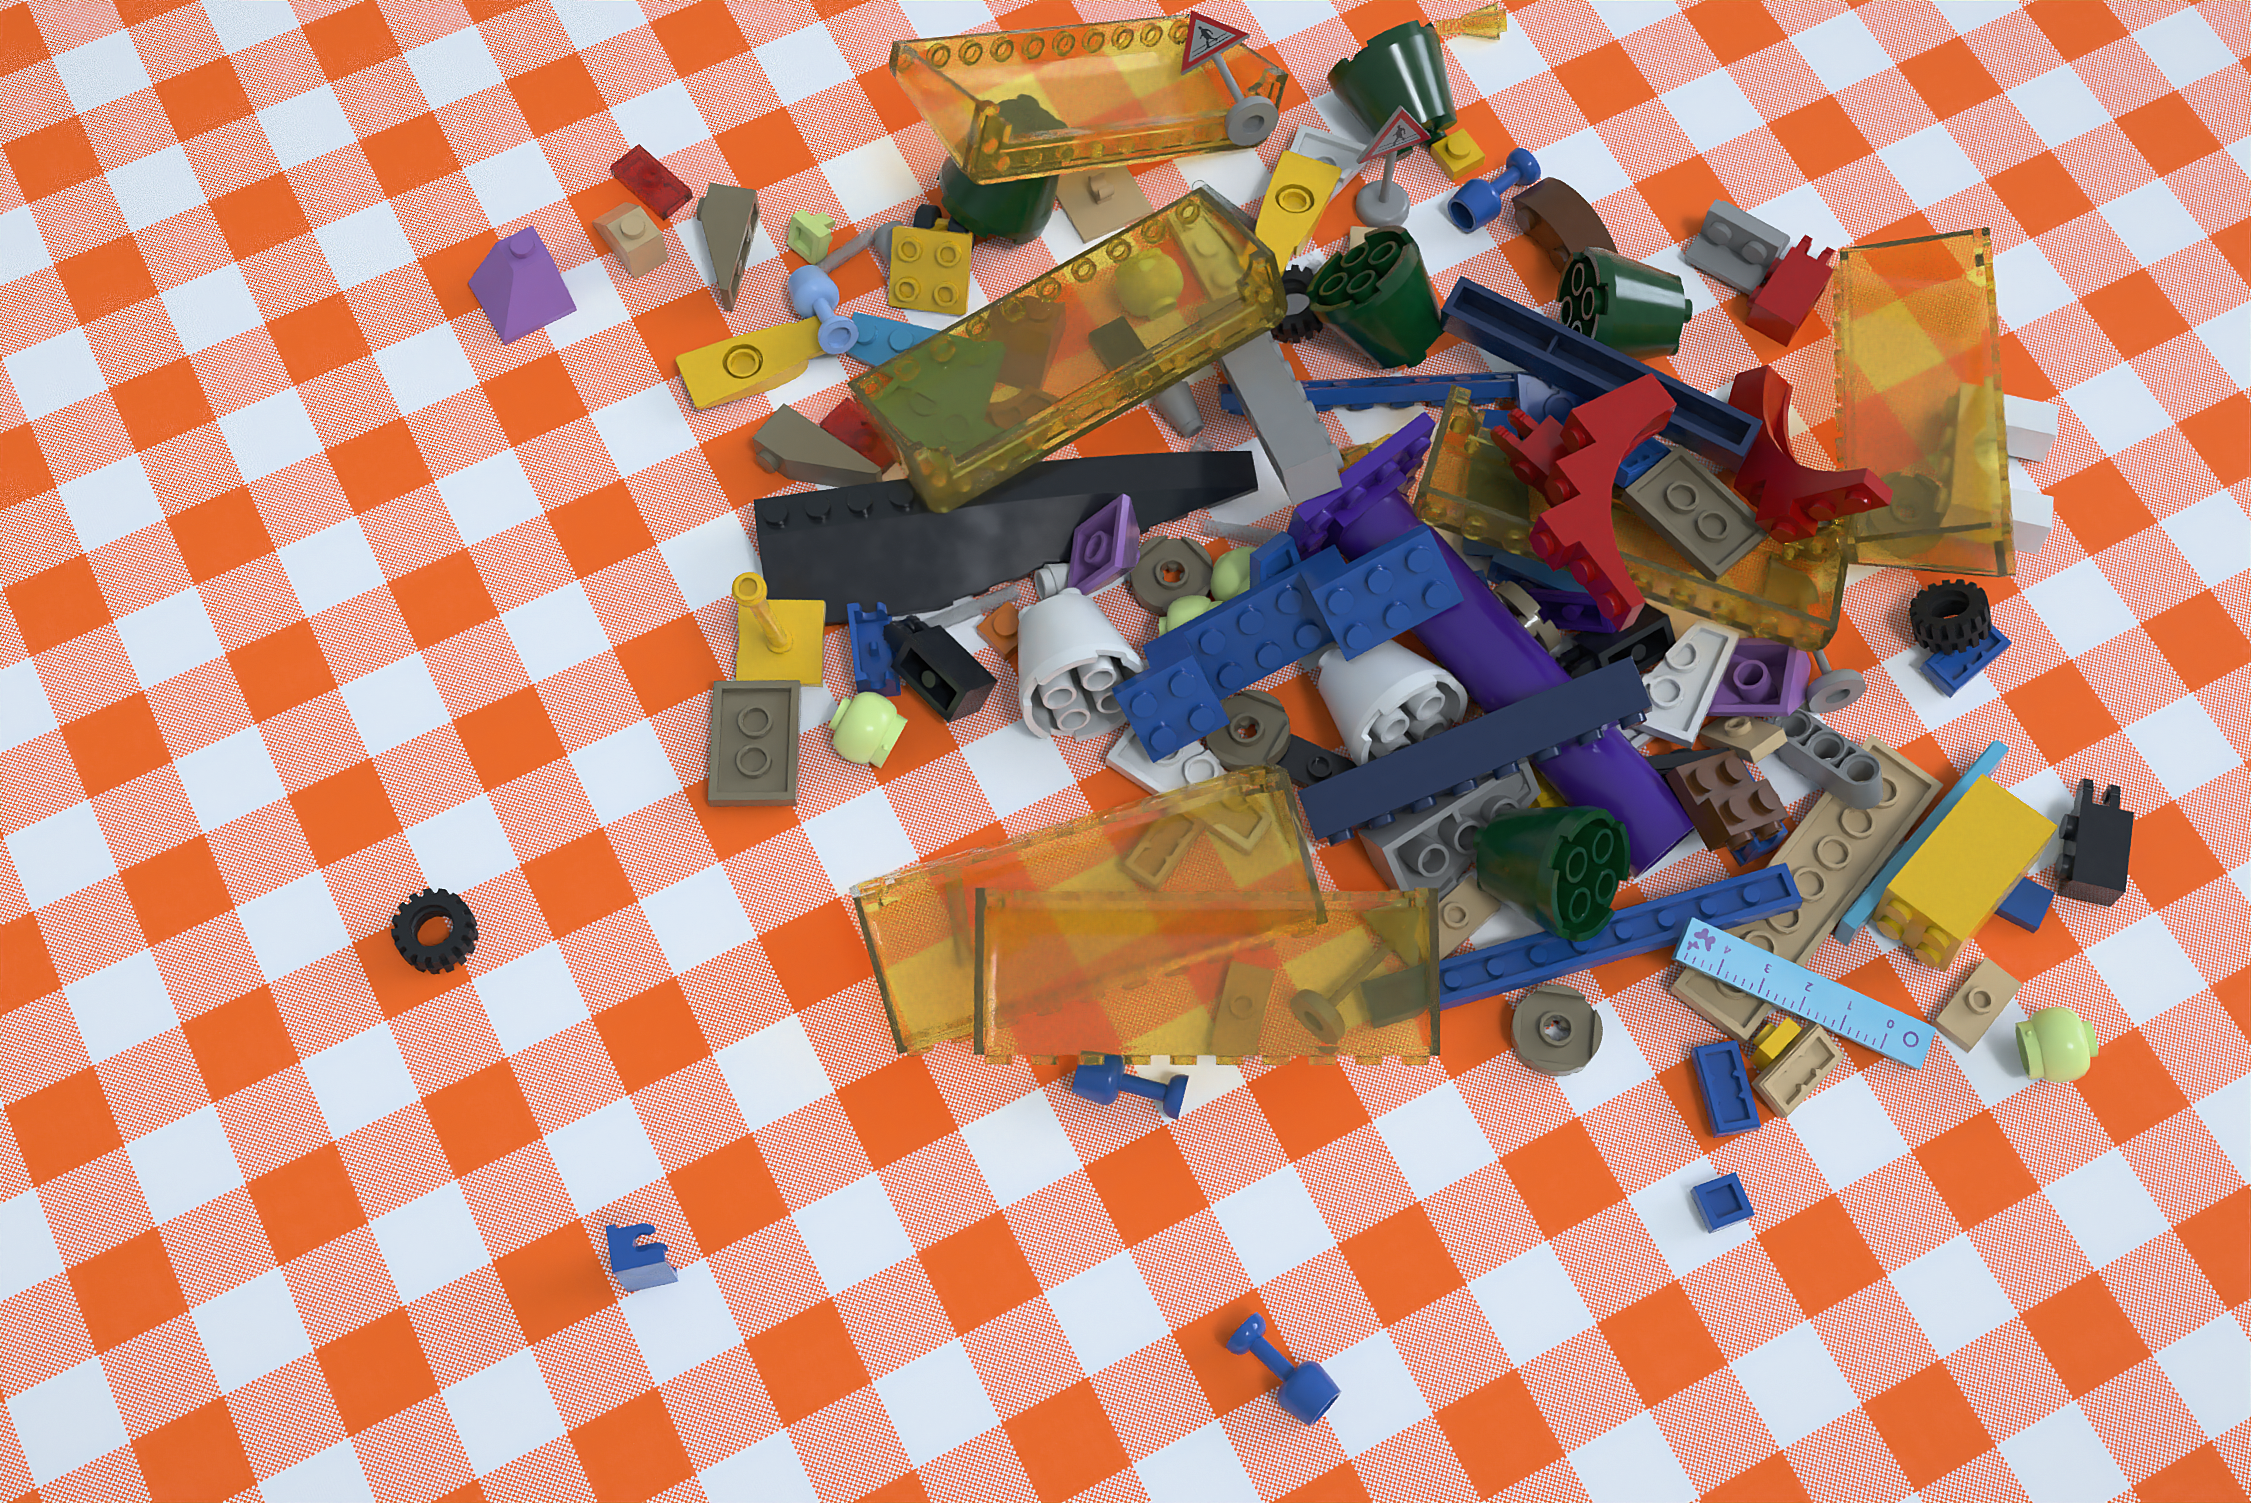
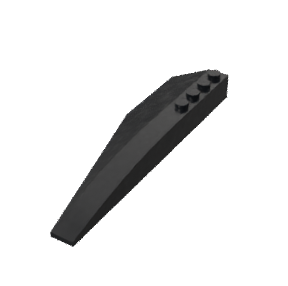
[753,451,1258,627]

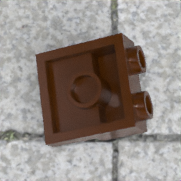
[1665,749,1789,852]

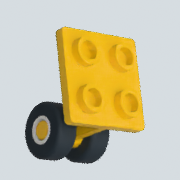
[888,204,976,315]

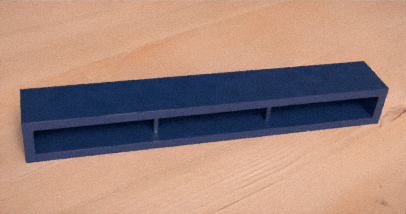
[1441,276,1763,474]
[1297,656,1652,847]

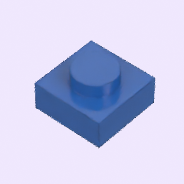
[1690,1172,1755,1234]

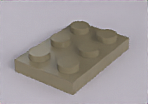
[1620,444,1769,585]
[708,680,802,807]

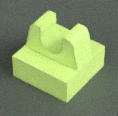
[787,209,836,266]

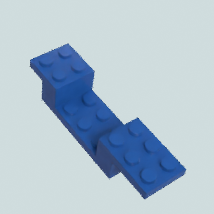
[1112,523,1464,763]

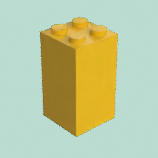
[1871,773,2058,973]

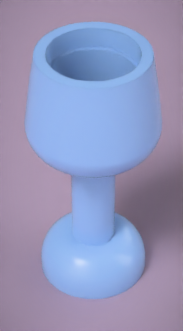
[787,265,859,354]

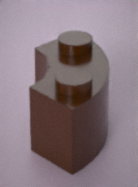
[1511,176,1618,273]

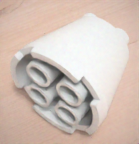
[1018,587,1145,742]
[1318,639,1467,766]

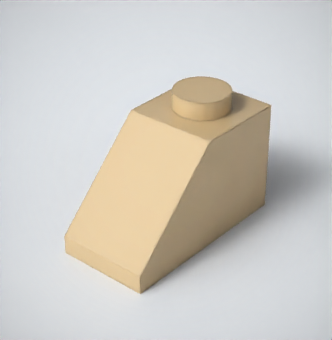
[592,202,669,280]

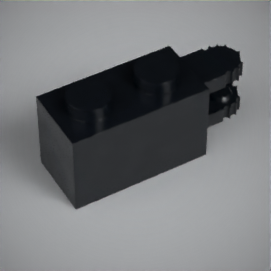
[1555,603,1676,679]
[882,615,998,723]
[2054,778,2134,907]

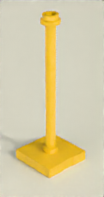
[731,572,826,687]

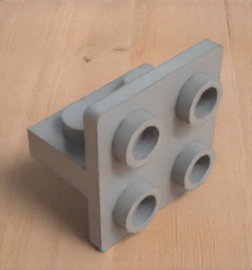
[1684,199,1791,295]

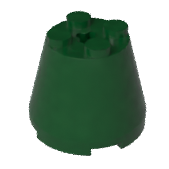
[1327,20,1458,162]
[937,97,1068,245]
[1306,225,1445,369]
[1555,246,1693,361]
[1473,805,1630,942]

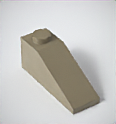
[697,183,761,312]
[752,403,883,488]

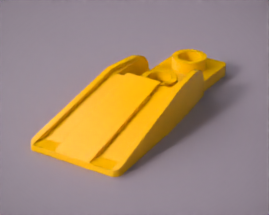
[1244,150,1342,278]
[675,315,827,410]

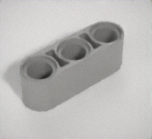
[1773,709,1884,810]

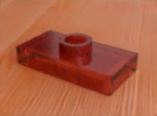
[610,144,693,221]
[819,397,908,476]

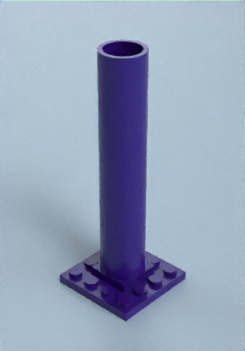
[1287,411,1696,879]

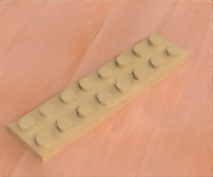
[1669,734,1944,1046]

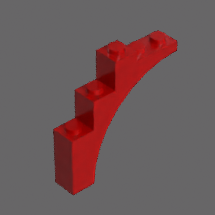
[1727,365,1893,544]
[1528,373,1677,632]

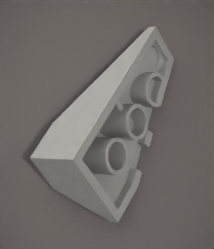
[1358,761,1541,904]

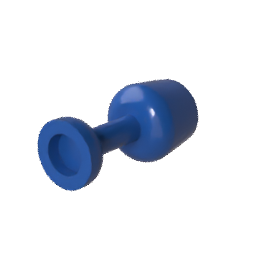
[1447,147,1541,232]
[1072,1048,1189,1120]
[1226,1312,1342,1427]

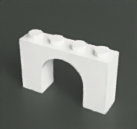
[1933,385,2059,555]

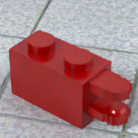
[1745,234,1835,347]
[1489,408,1572,508]

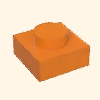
[976,601,1019,662]

